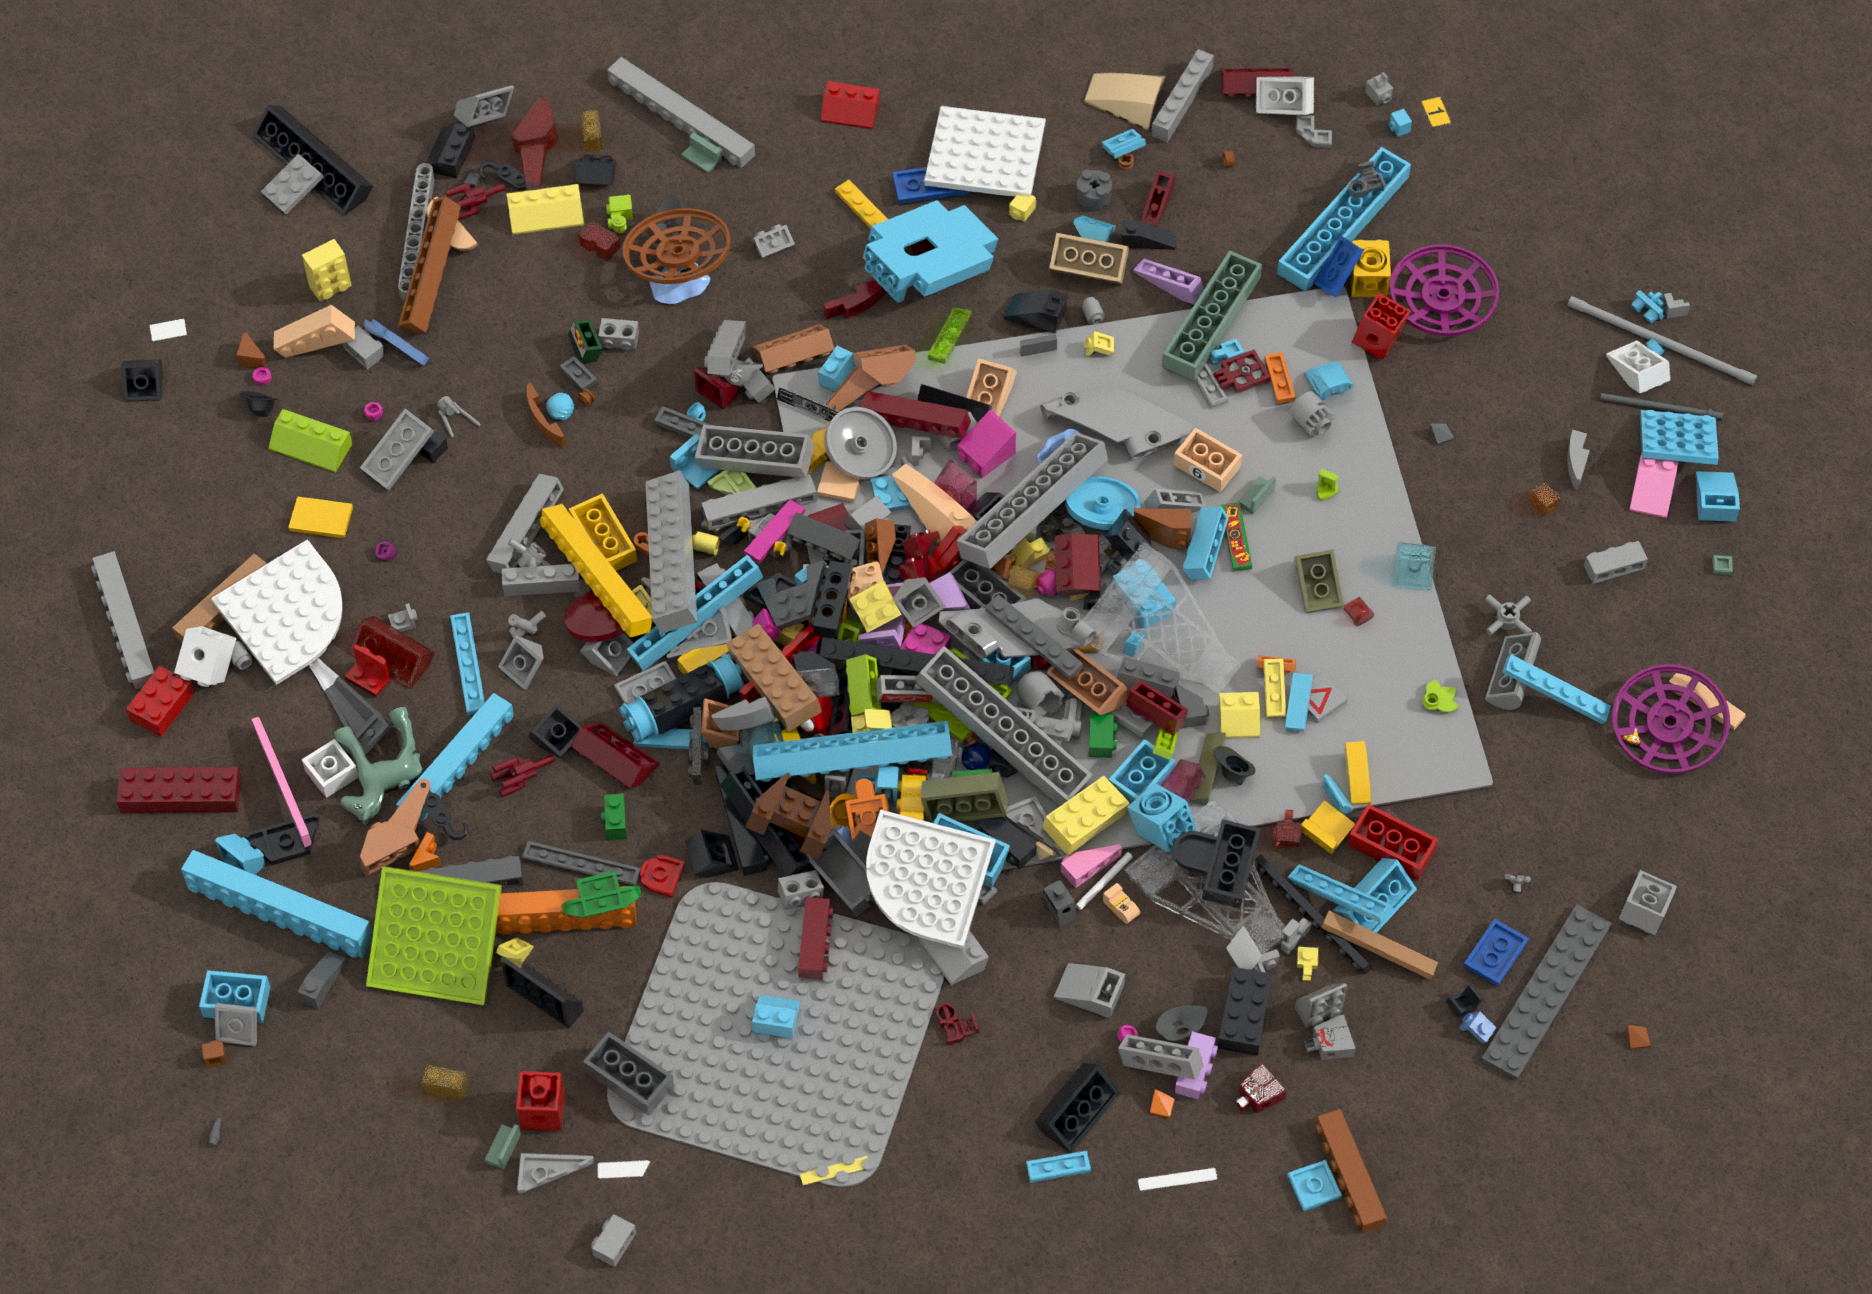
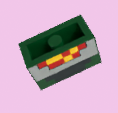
[568,319,603,363]

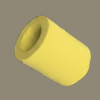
[692,532,720,555]

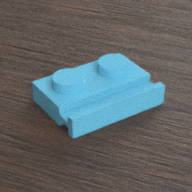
[1102,129,1146,159]

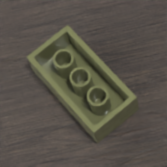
[921,772,1008,823]

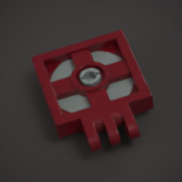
[1213,349,1270,393]

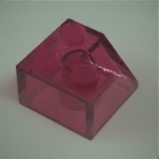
[935,459,977,510]

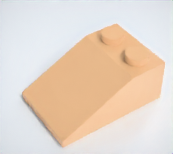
[966,358,1017,417]

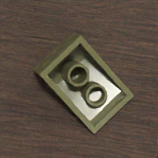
[1294,549,1344,612]

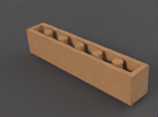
[172,554,267,643]

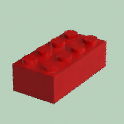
[1348,804,1439,880]

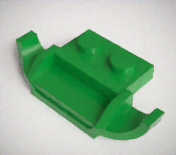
[561,871,642,918]

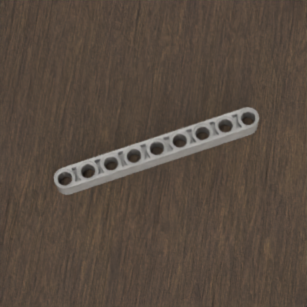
[398,163,434,302]

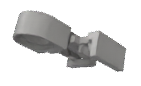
[1280,918,1313,955]

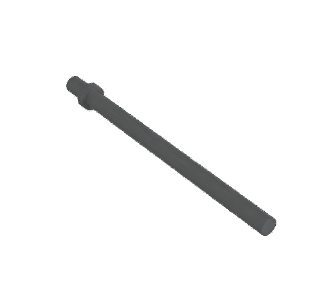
[1600,393,1723,420]

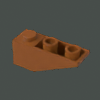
[865,518,896,573]

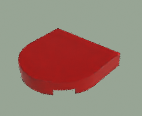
[640,855,686,898]

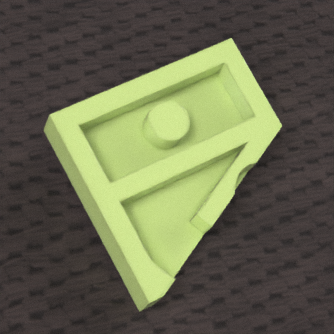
[707,470,756,495]

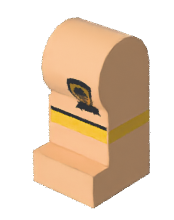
[1103,883,1140,924]

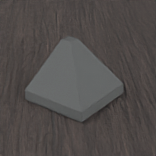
[1429,423,1454,445]

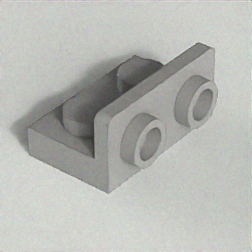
[751,224,795,259]

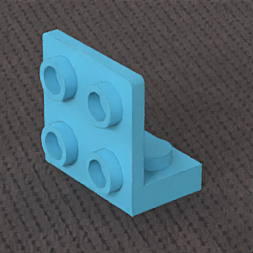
[670,434,720,489]

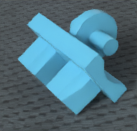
[1631,290,1665,324]

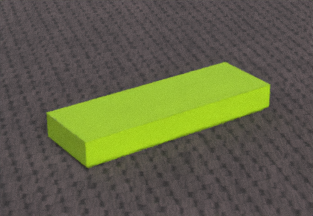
[1152,727,1179,760]

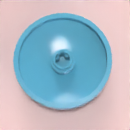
[1065,476,1141,530]

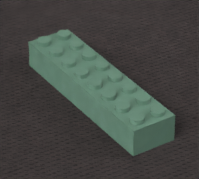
[1162,250,1262,381]

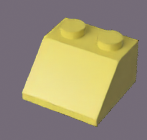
[1218,692,1260,738]

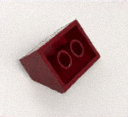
[1055,533,1101,596]

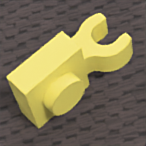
[1297,947,1318,981]

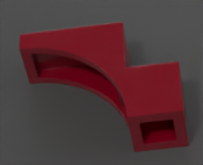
[898,530,940,583]

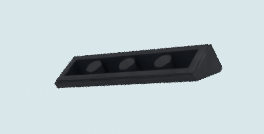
[917,384,992,422]

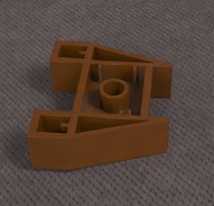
[745,772,831,859]

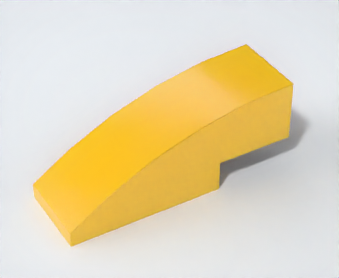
[1344,741,1371,805]

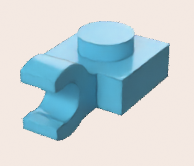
[1210,339,1245,364]

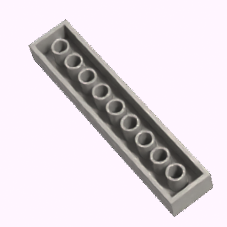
[957,432,1108,569]
[646,470,697,633]
[915,646,1092,806]

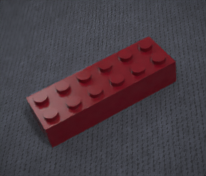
[117,767,241,813]

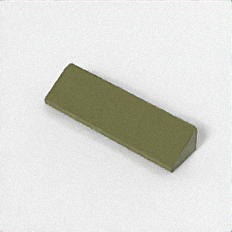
[1189,732,1226,805]

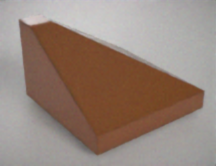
[1626,1025,1651,1049]

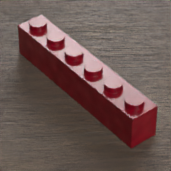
[859,391,971,439]

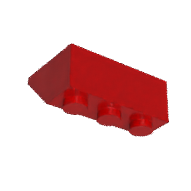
[821,81,880,129]

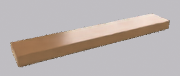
[1321,911,1438,980]

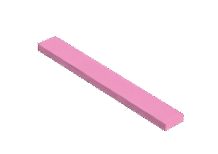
[252,717,311,847]

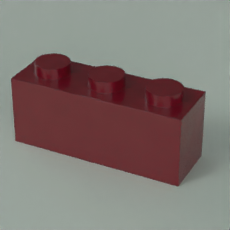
[1126,680,1188,735]

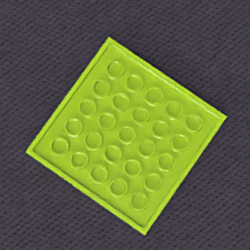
[366,867,502,1005]

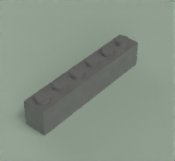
[415,856,524,889]

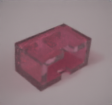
[1162,759,1205,803]

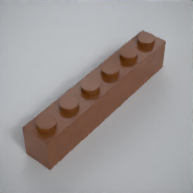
[1314,1109,1387,1233]

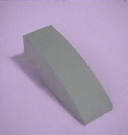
[1567,430,1590,490]
[712,697,775,730]

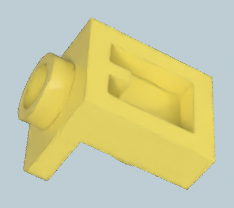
[1084,331,1114,356]

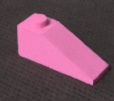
[1061,844,1122,888]

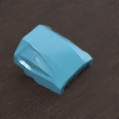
[1304,361,1354,399]

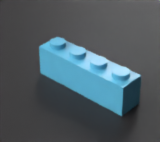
[1183,507,1229,580]

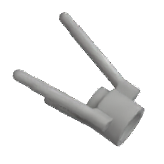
[437,396,481,438]

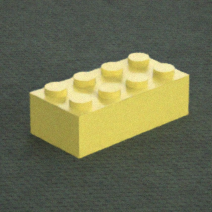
[1042,776,1130,855]

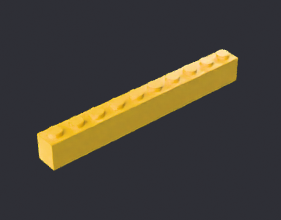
[540,504,652,637]

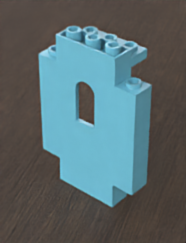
[863,200,998,303]

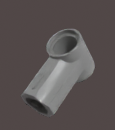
[1062,698,1082,737]

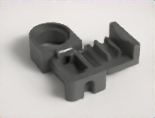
[1348,161,1385,198]

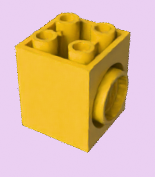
[1350,240,1391,297]

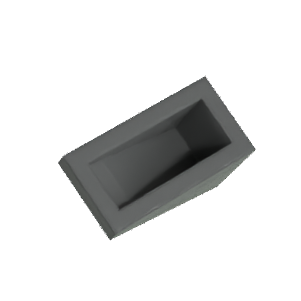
[464,172,480,189]

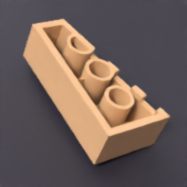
[274,305,355,357]

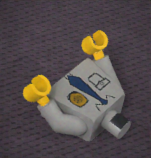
[736,514,793,559]

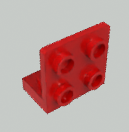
[345,644,390,697]

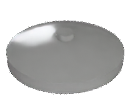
[824,407,897,480]

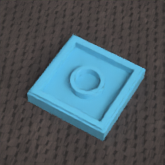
[1287,1160,1342,1212]

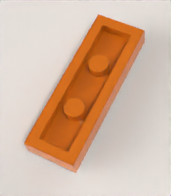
[1264,352,1296,404]

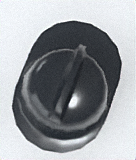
[239,391,278,417]
[1214,746,1256,785]

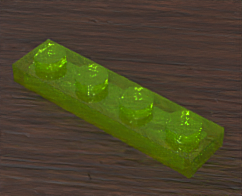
[928,307,971,364]

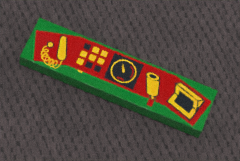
[1221,502,1252,571]

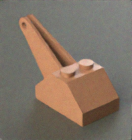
[825,345,916,411]

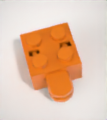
[845,779,889,840]

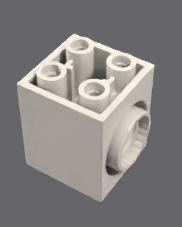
[174,626,236,687]

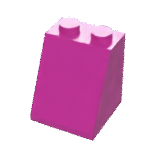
[957,410,1016,478]

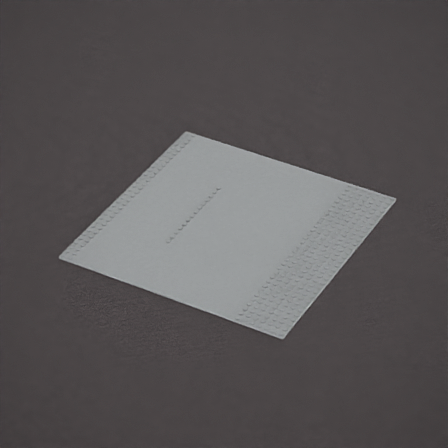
[773,286,1493,870]

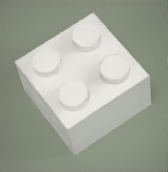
[302,739,359,798]

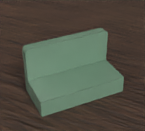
[682,133,722,173]
[1238,476,1276,514]
[485,1124,521,1170]

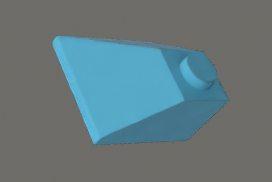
[1073,216,1116,243]

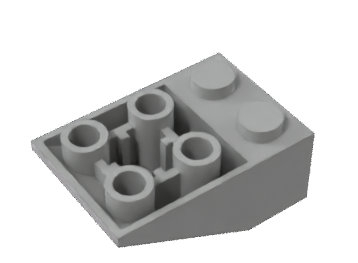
[1054,963,1125,1018]
[1295,983,1347,1028]

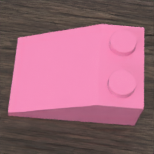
[1629,453,1678,518]

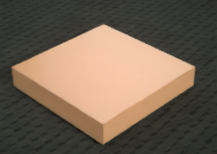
[817,461,860,502]

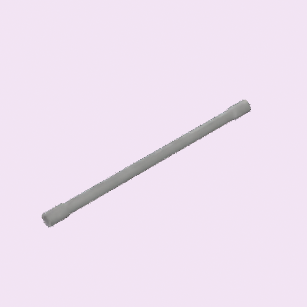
[1567,296,1757,386]

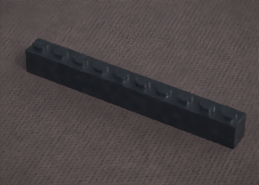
[820,637,1015,687]

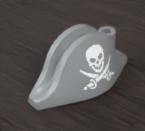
[720,360,763,385]

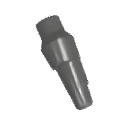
[208,1118,222,1147]

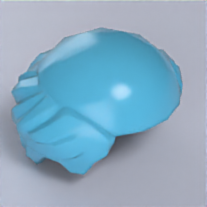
[546,393,574,420]

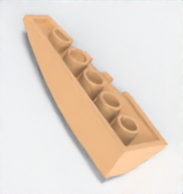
[892,464,977,545]

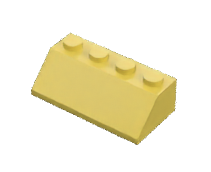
[507,184,584,235]

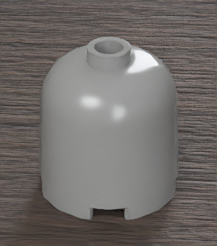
[1016,671,1064,717]

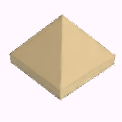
[1036,842,1058,860]

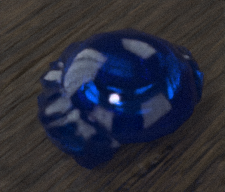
[961,743,991,770]

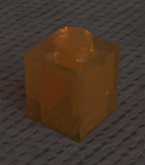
[1529,482,1560,516]

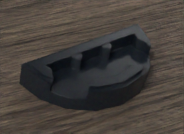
[719,515,750,546]

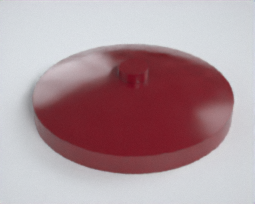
[564,591,638,642]

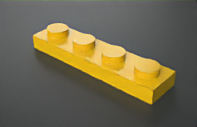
[835,180,888,229]

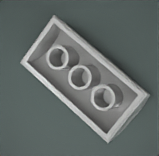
[1485,632,1541,710]

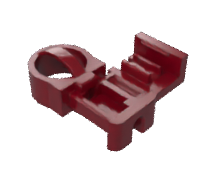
[936,1003,979,1045]

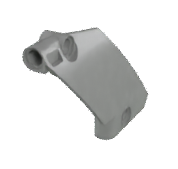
[1040,386,1192,460]
[938,598,1097,659]

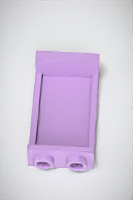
[858,583,907,648]

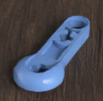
[363,319,429,366]

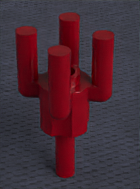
[445,183,505,221]
[490,755,555,798]

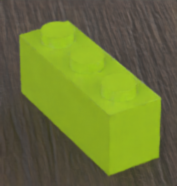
[846,654,881,716]

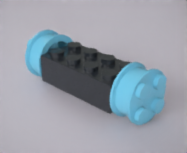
[619,653,745,742]

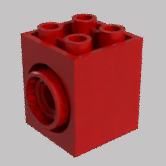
[1352,293,1411,360]
[516,1071,565,1131]

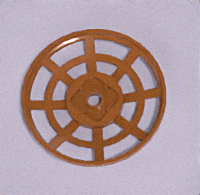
[623,208,731,284]

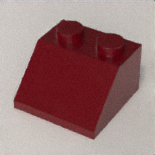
[694,367,738,410]

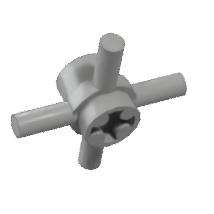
[508,538,551,572]
[1485,595,1532,635]

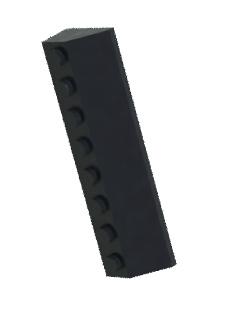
[252,105,373,215]

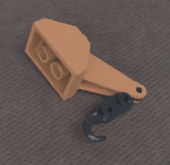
[360,779,468,876]

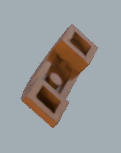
[527,382,566,447]

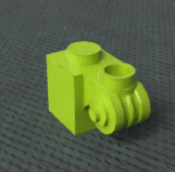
[606,195,633,234]

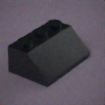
[426,121,475,179]

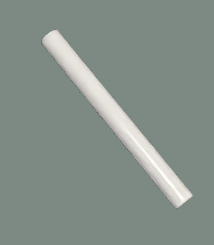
[1075,852,1133,911]

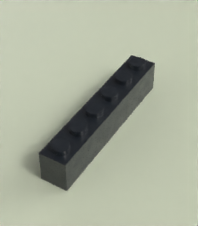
[715,764,769,876]
[720,767,811,877]

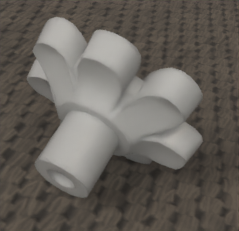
[1505,874,1531,892]

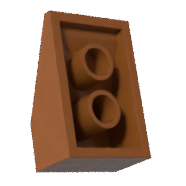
[1133,508,1191,550]

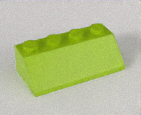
[269,409,352,473]

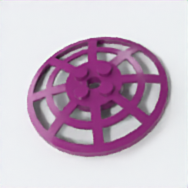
[1389,244,1499,336]
[1612,664,1730,774]

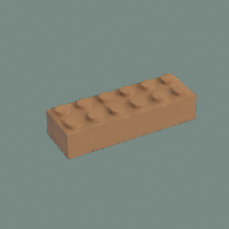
[726,624,822,732]

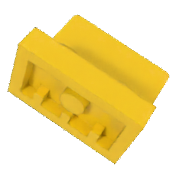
[1300,801,1355,854]

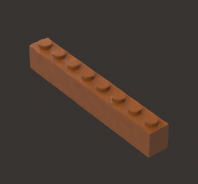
[398,196,461,335]

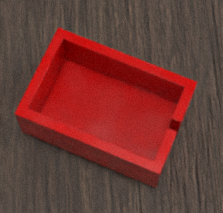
[126,666,195,736]

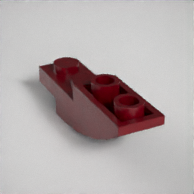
[823,280,887,319]

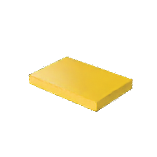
[288,497,353,539]

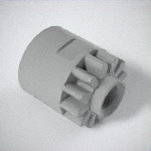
[1289,391,1334,437]

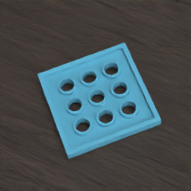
[1640,410,1719,465]

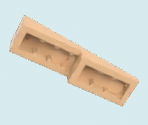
[1669,673,1746,730]

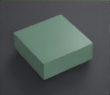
[1712,555,1733,575]

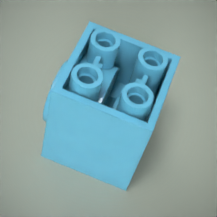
[1127,783,1197,852]

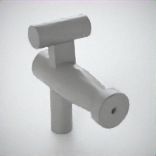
[508,611,546,639]

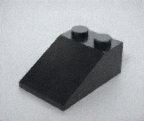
[1004,290,1068,333]

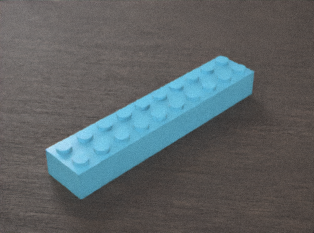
[1277,147,1411,291]
[753,721,952,781]
[181,850,373,959]

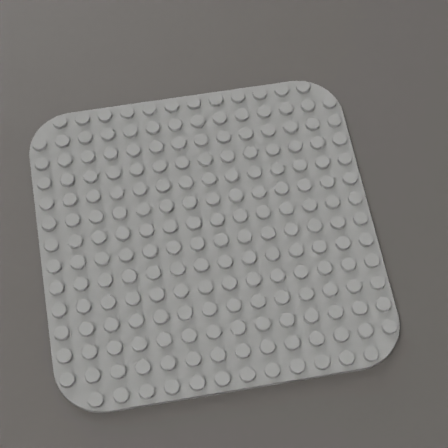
[607,882,944,1187]

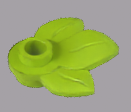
[1422,680,1458,712]

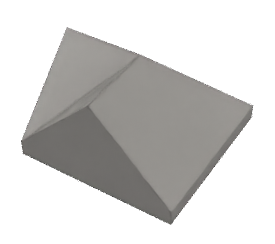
[893,577,946,628]
[498,636,544,690]

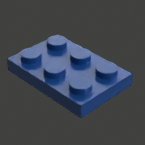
[1313,236,1364,297]
[1463,918,1529,987]

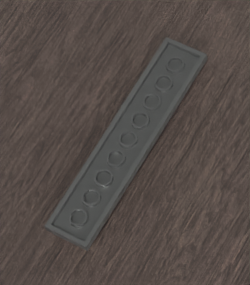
[1481,904,1612,1080]

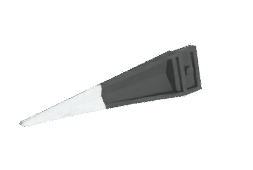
[309,658,392,754]

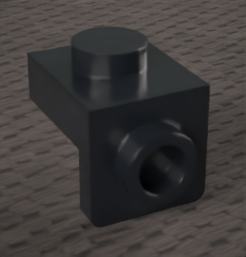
[1446,985,1483,1017]

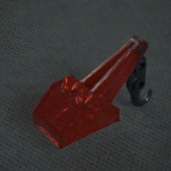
[478,95,558,191]

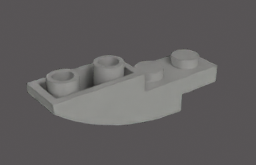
[1015,707,1075,742]

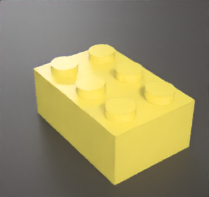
[302,239,352,302]

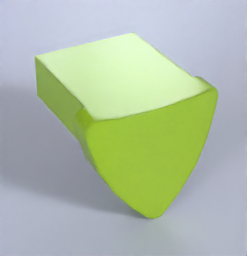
[1317,469,1339,501]

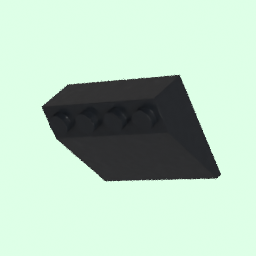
[500,956,584,1029]

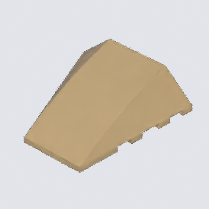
[1085,73,1166,131]

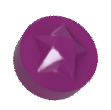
[375,541,395,561]

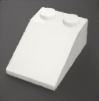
[1256,77,1314,115]
[1606,341,1670,393]

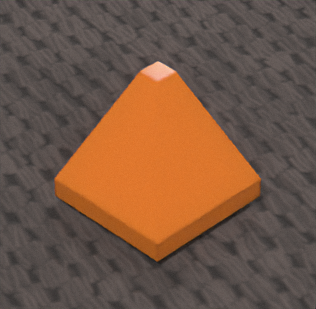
[1150,1090,1174,1118]

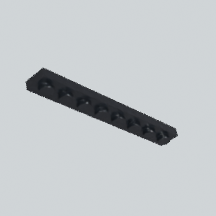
[1255,854,1372,974]

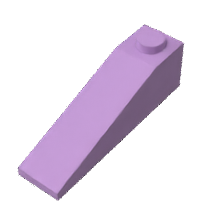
[1133,259,1204,304]

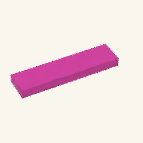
[744,499,805,564]

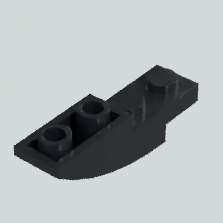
[884,524,911,585]

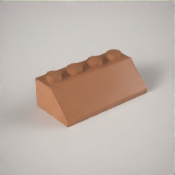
[752,324,834,373]
[1046,648,1129,715]

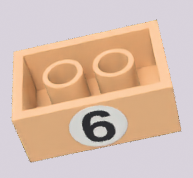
[1174,428,1242,492]

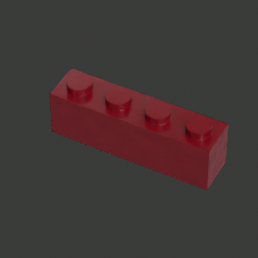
[798,897,834,980]

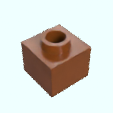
[202,1041,227,1067]

